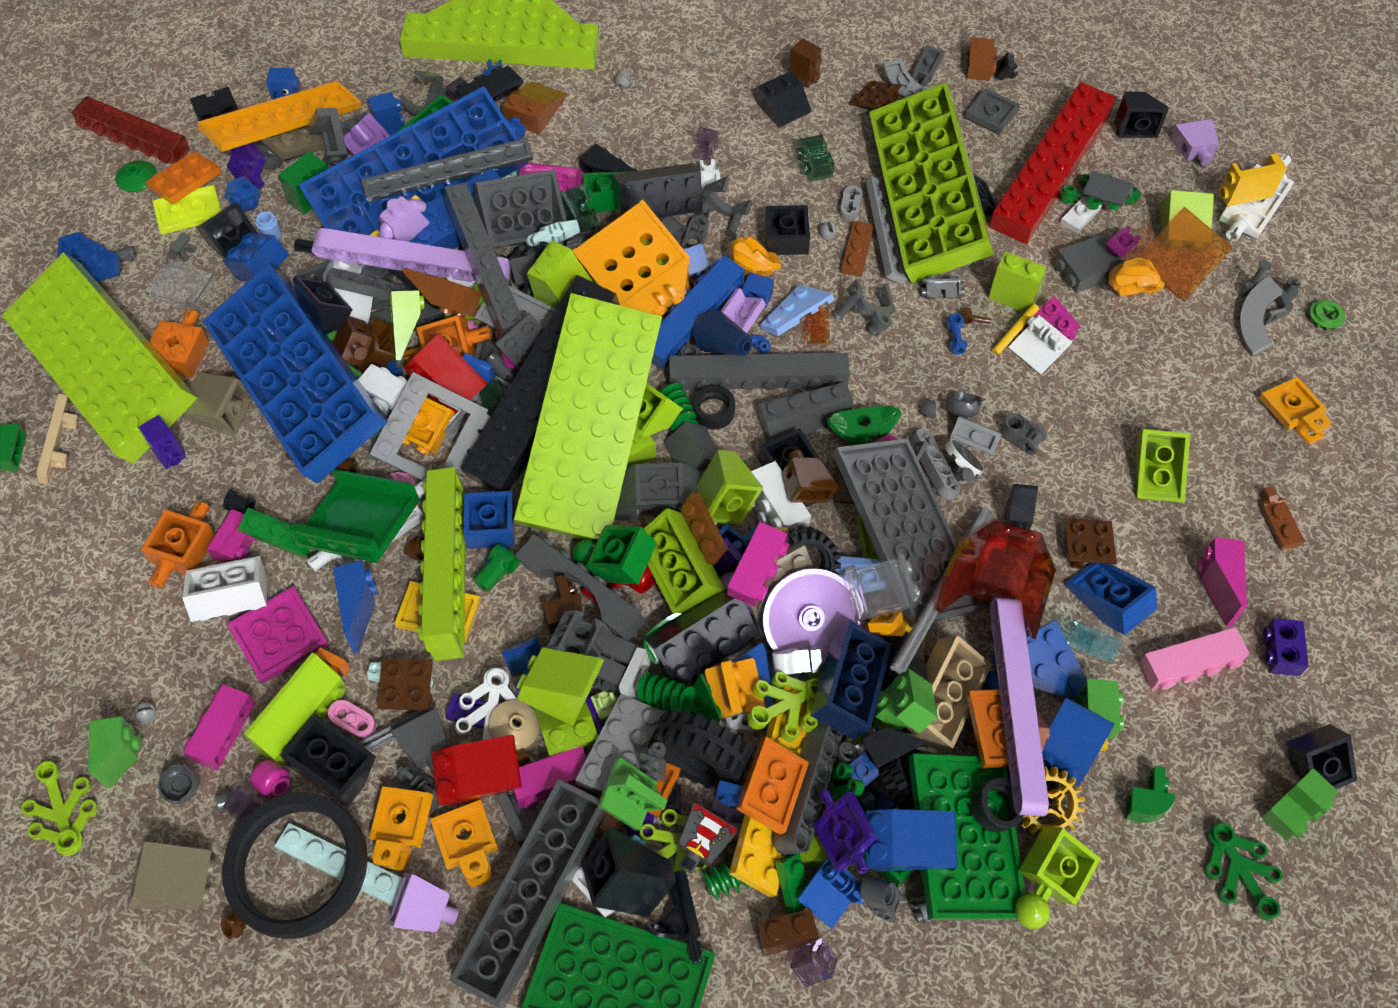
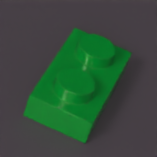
[775,853,807,914]

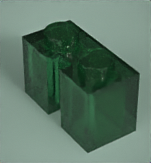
[796,134,834,182]
[560,183,600,232]

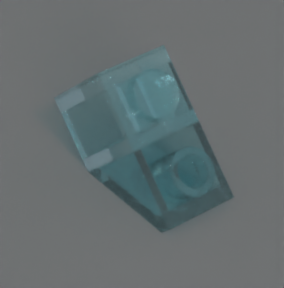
[1067,621,1122,663]

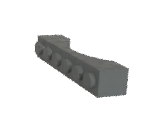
[515,534,646,641]

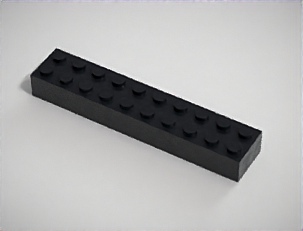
[460,275,620,492]

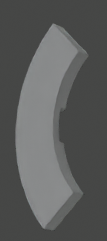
[883,59,929,98]
[1240,276,1283,357]

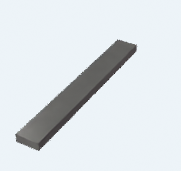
[361,138,533,202]

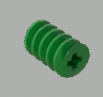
[660,383,699,432]
[637,672,695,713]
[700,858,750,901]

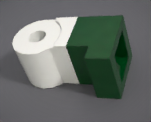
[772,645,823,675]

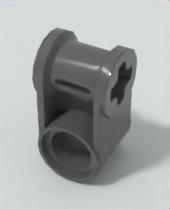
[1000,413,1047,455]
[860,876,905,922]

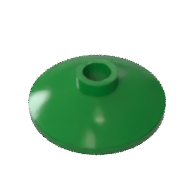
[115,160,157,192]

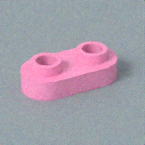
[328,700,376,740]

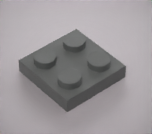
[965,88,1020,134]

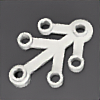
[455,668,518,740]

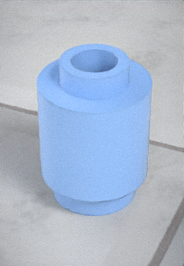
[256,211,282,240]

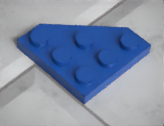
[57,232,120,282]
[989,620,1087,699]

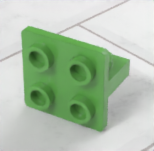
[598,758,668,830]

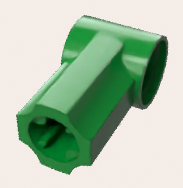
[472,544,520,592]

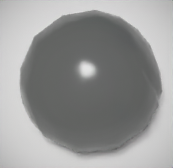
[256,143,284,170]
[946,391,983,418]
[157,763,199,804]

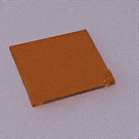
[1139,206,1233,302]

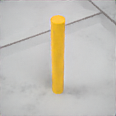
[992,303,1039,356]

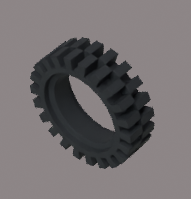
[783,525,841,576]

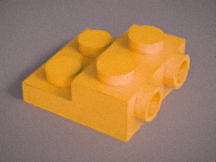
[402,398,455,456]

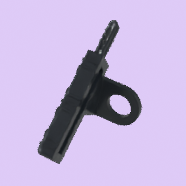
[644,870,703,964]

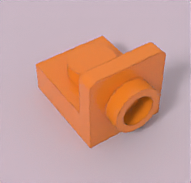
[316,647,350,677]

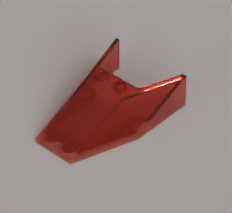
[936,520,1056,640]

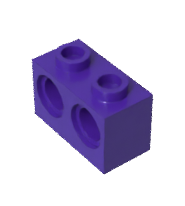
[138,415,186,469]
[1263,618,1309,676]

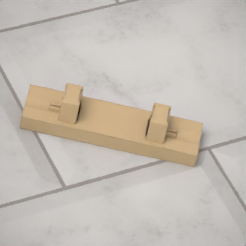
[37,394,78,484]

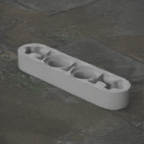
[911,429,961,500]

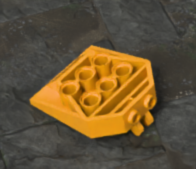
[572,199,690,316]

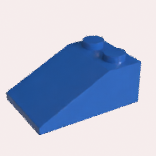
[333,561,378,653]
[1066,563,1158,635]
[1042,698,1115,786]
[866,809,958,872]

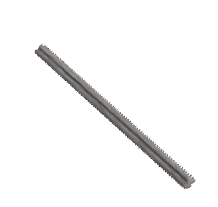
[890,507,993,675]

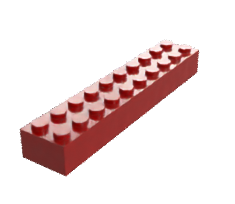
[989,82,1117,245]

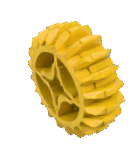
[1021,766,1085,835]

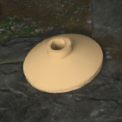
[488,700,539,751]

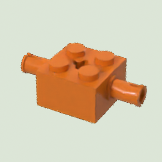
[150,309,209,378]
[404,315,492,363]
[141,501,215,589]

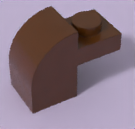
[542,575,583,634]

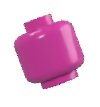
[250,760,290,799]

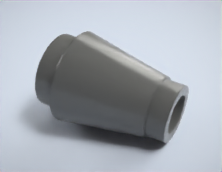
[485,351,519,382]

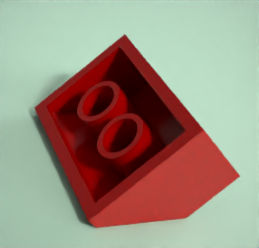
[403,334,488,416]

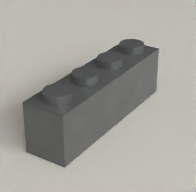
[759,382,853,442]

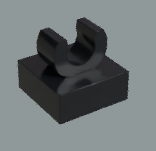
[995,52,1018,80]

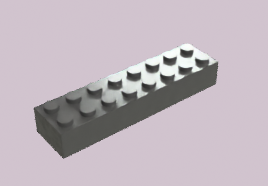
[449,779,608,1008]

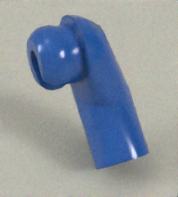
[750,335,771,354]

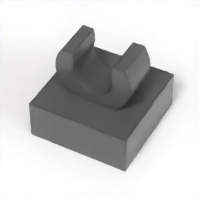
[167,233,195,262]

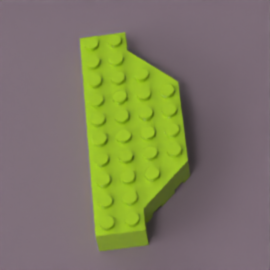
[400,0,599,69]

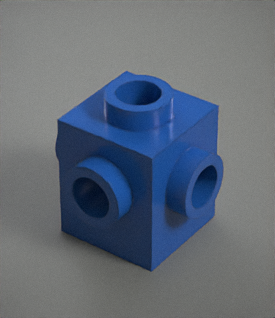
[224,176,261,213]

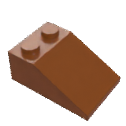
[502,81,567,135]
[403,268,481,318]

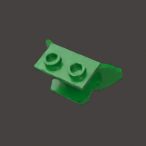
[827,405,902,446]

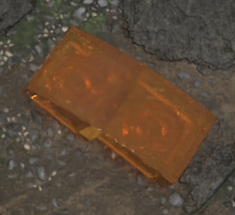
[807,308,830,345]

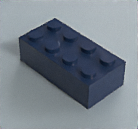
[810,620,892,740]

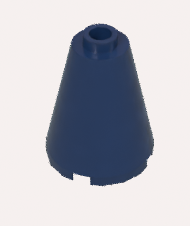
[692,308,752,356]

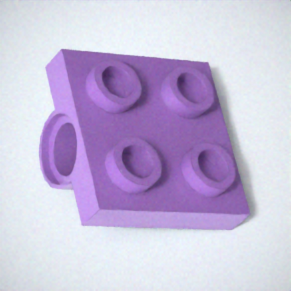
[343,113,390,156]

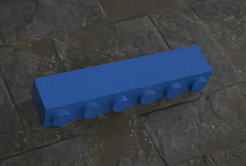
[652,255,745,370]

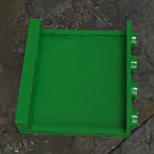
[288,469,420,563]

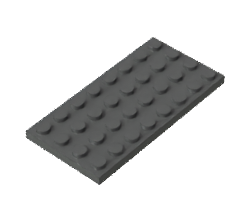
[832,438,987,628]

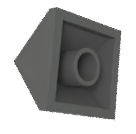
[664,422,718,472]

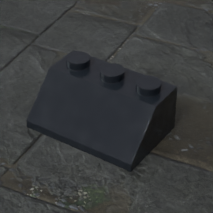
[453,65,524,102]
[280,715,376,807]

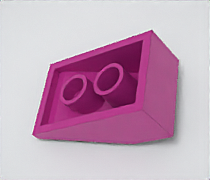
[1197,537,1247,627]

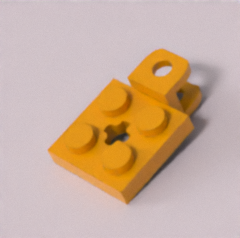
[1259,377,1331,444]
[369,786,433,871]
[430,799,498,888]

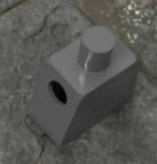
[391,708,449,775]

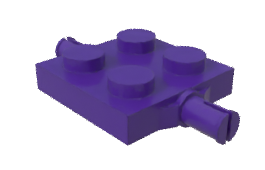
[227,142,265,189]
[813,790,878,874]

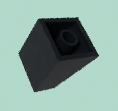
[582,827,676,917]

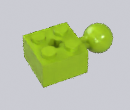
[1014,825,1101,930]

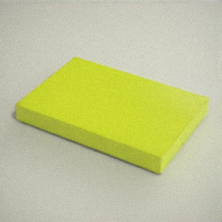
[152,184,222,235]

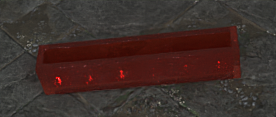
[72,96,190,164]

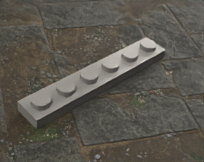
[866,175,907,284]

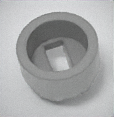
[615,70,633,88]
[819,221,837,240]
[134,702,157,724]

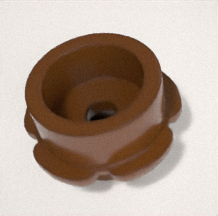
[220,912,246,939]

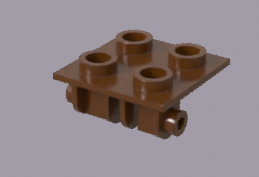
[848,81,902,111]
[1065,518,1117,569]
[377,658,433,711]

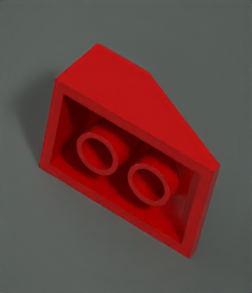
[431,735,522,805]

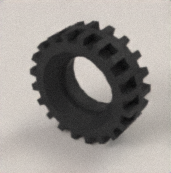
[647,709,753,790]

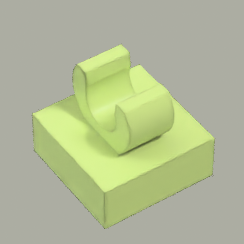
[591,691,618,721]

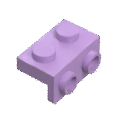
[721,288,766,333]

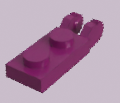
[1106,226,1141,258]

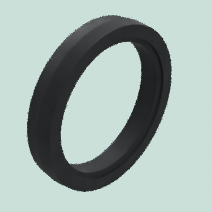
[222,792,367,939]

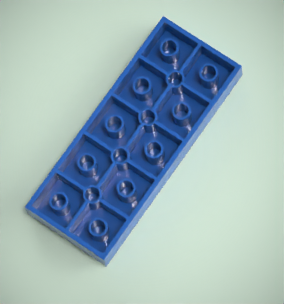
[299,86,528,235]
[203,263,388,484]

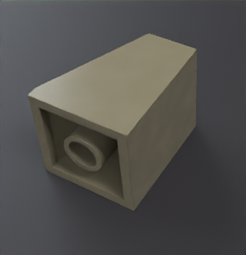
[181,373,253,437]
[127,841,215,910]

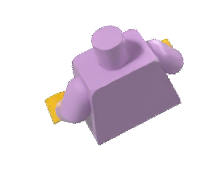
[369,195,430,242]

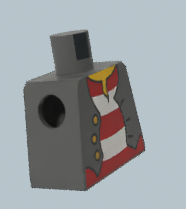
[677,803,739,874]

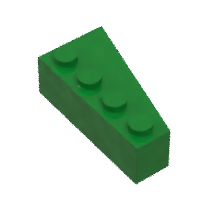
[583,172,625,215]

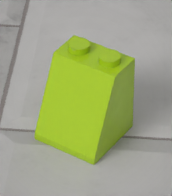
[1160,190,1214,251]
[527,240,593,308]
[989,251,1047,313]
[696,450,764,524]
[516,647,604,726]

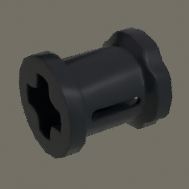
[223,490,256,514]

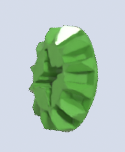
[1308,300,1345,331]

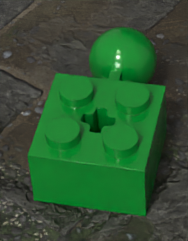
[572,525,657,584]

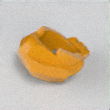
[728,235,781,278]
[1109,257,1165,297]

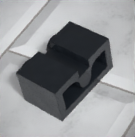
[190,86,238,121]

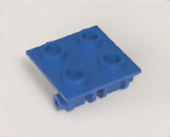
[797,857,865,929]

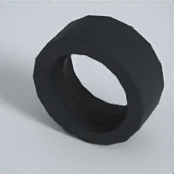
[693,385,735,430]
[971,778,1024,833]

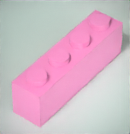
[1139,627,1249,690]

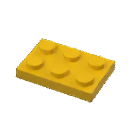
[394,581,481,643]

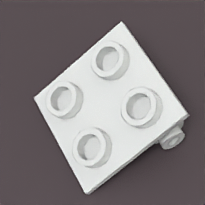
[1009,315,1072,374]

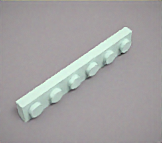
[274,823,403,906]

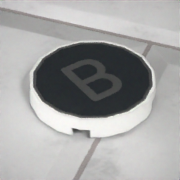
[945,439,984,477]

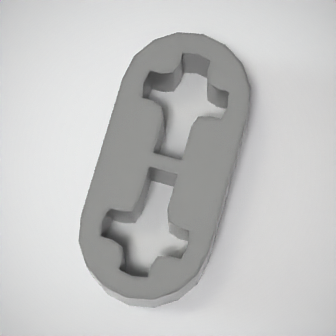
[840,185,862,221]

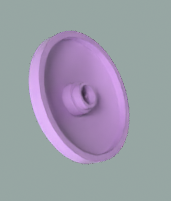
[762,568,863,668]

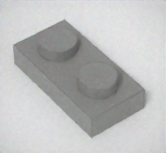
[950,416,1002,455]

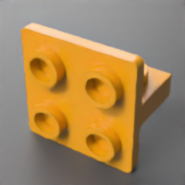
[705,658,766,718]

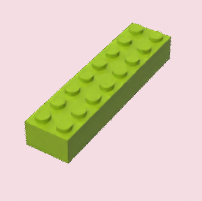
[418,467,466,661]

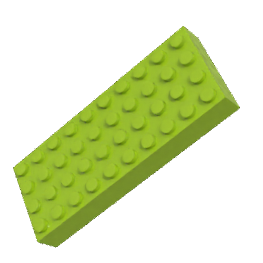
[869,82,995,284]
[2,252,197,464]
[514,293,662,541]

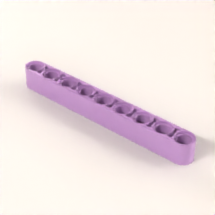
[312,228,511,283]
[990,598,1049,816]

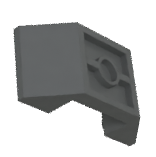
[614,463,704,520]

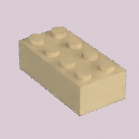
[905,635,992,750]

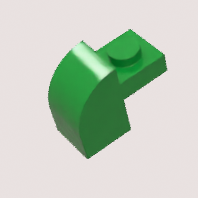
[1125,766,1175,823]

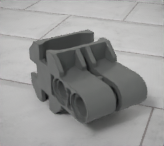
[547,610,639,696]

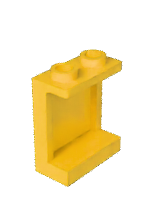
[1219,153,1287,207]

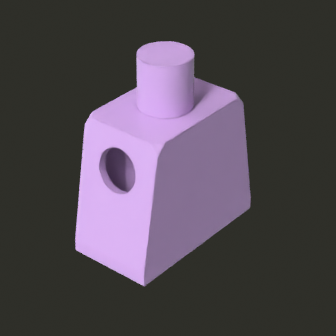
[1170,119,1219,166]
[387,873,459,932]

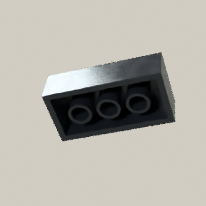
[612,163,702,218]
[645,588,761,684]

